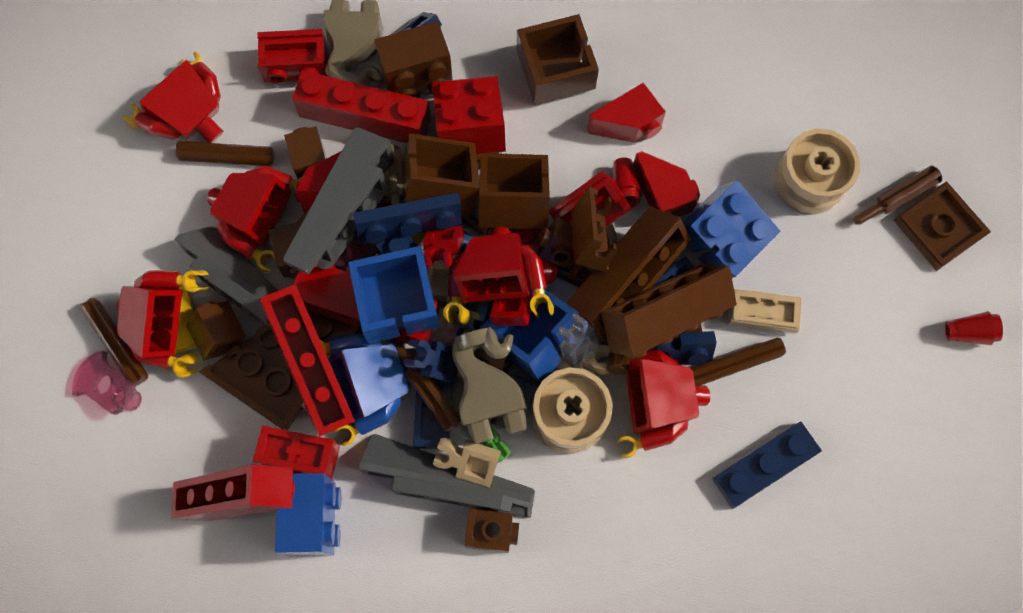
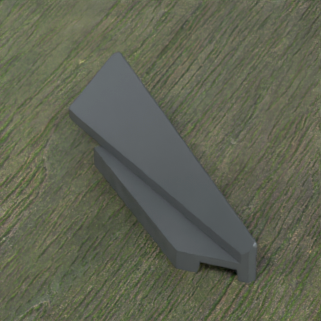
[283,128,394,274]
[174,227,315,332]
[359,434,535,518]

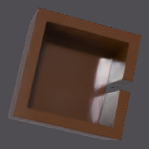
[516,14,599,105]
[374,21,453,98]
[402,133,480,218]
[479,153,550,230]

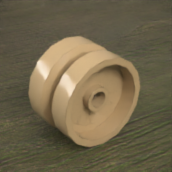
[774,128,860,215]
[531,367,613,454]

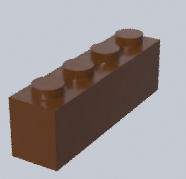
[566,206,691,342]
[601,263,737,359]

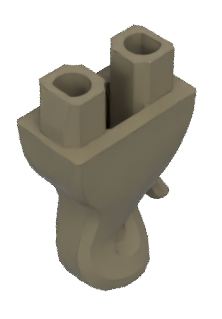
[323,0,383,86]
[452,327,527,444]

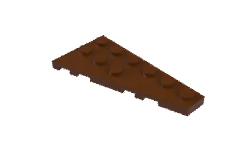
[199,247,377,430]

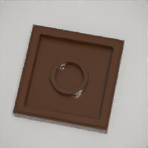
[893,181,991,271]

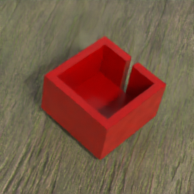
[432,76,506,154]

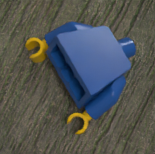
[320,333,414,446]

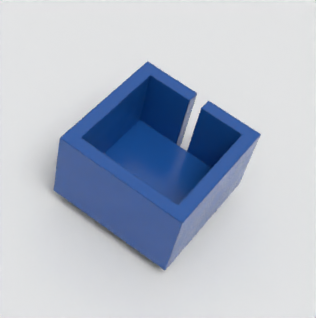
[683,180,781,278]
[348,246,439,344]
[480,289,587,384]
[275,473,342,556]

